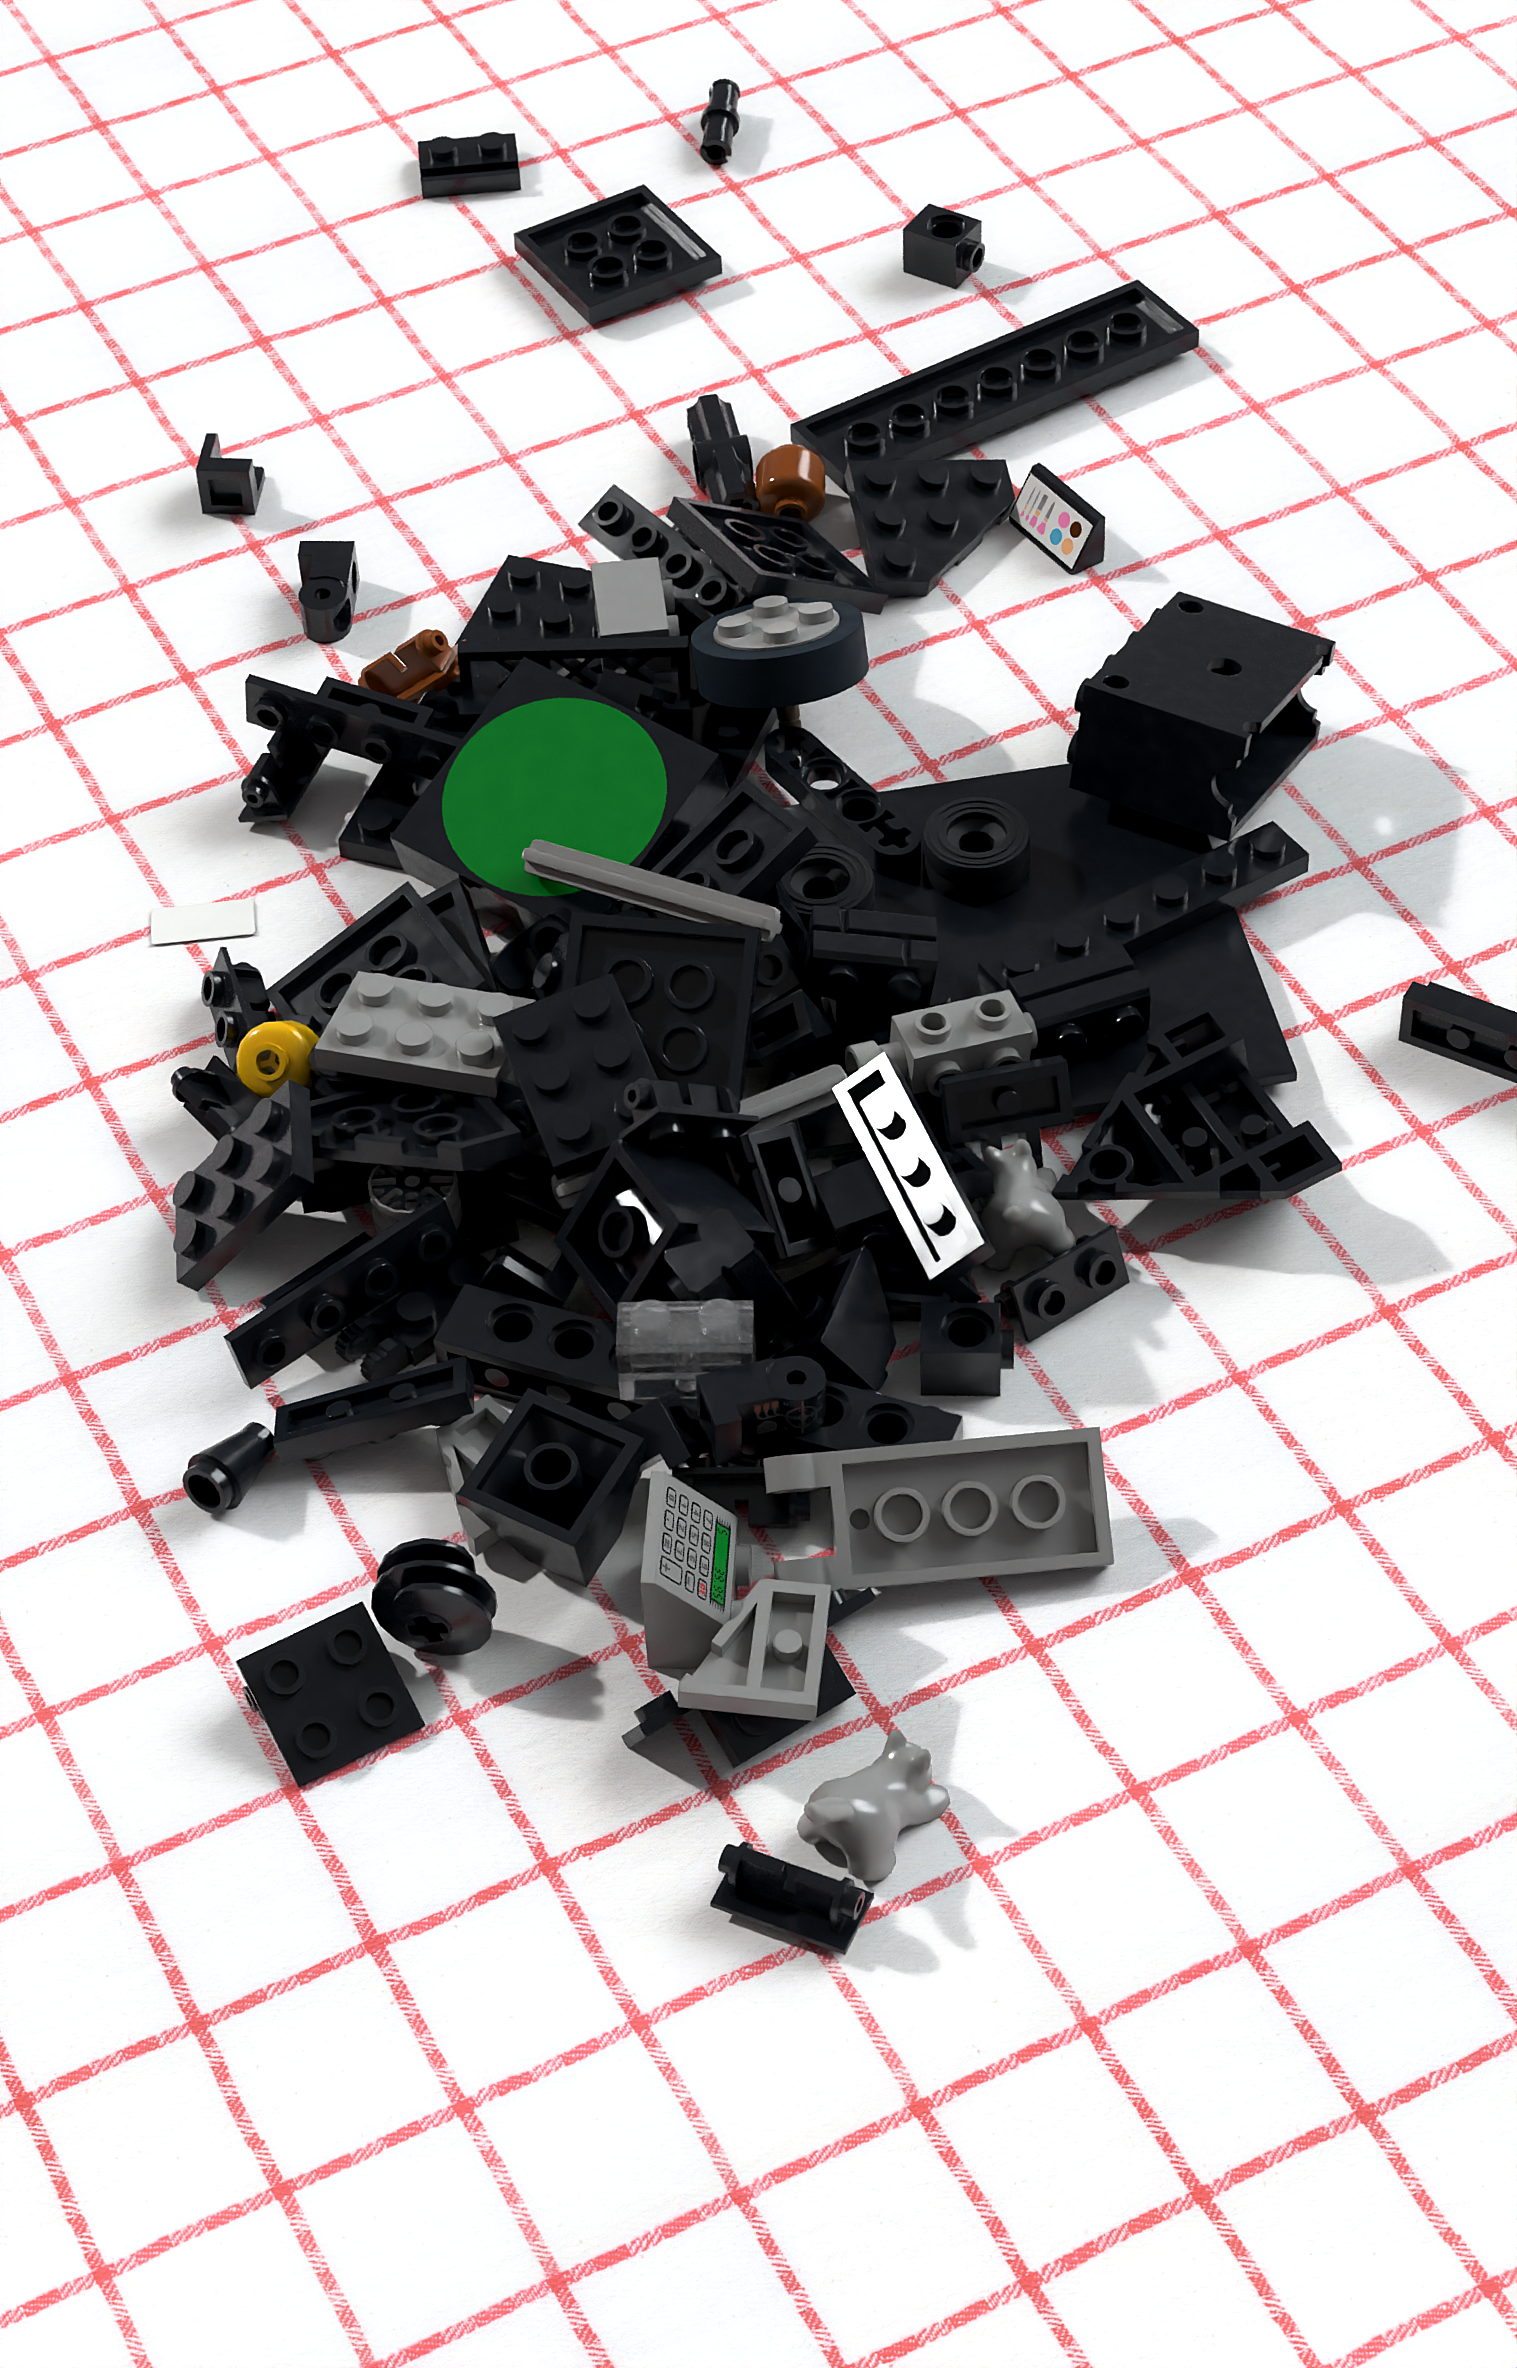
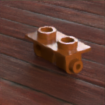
[358,629,467,704]

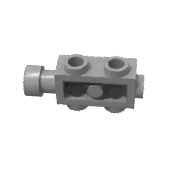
[845,990,1038,1097]

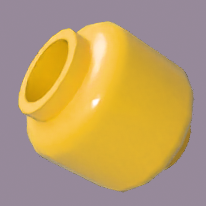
[236,1020,319,1099]

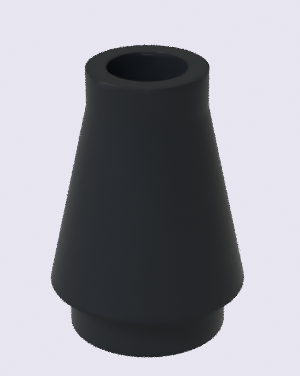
[182,1422,276,1514]

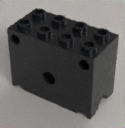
[1067,591,1336,842]

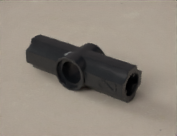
[686,394,760,511]

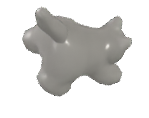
[979,1139,1075,1271]
[797,1730,951,1881]

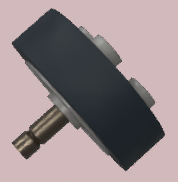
[691,595,869,728]

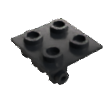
[236,1601,425,1788]

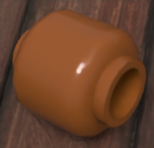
[756,444,826,523]

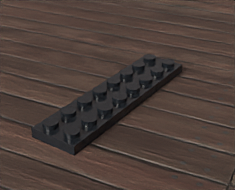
[790,279,1199,496]

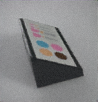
[1009,462,1106,575]

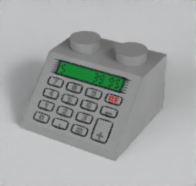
[640,1471,752,1669]

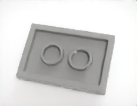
[314,971,536,1098]

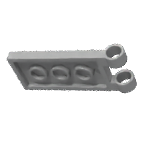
[763,1427,1114,1592]

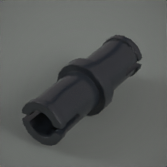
[700,79,740,165]

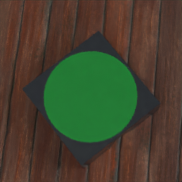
[390,657,729,931]

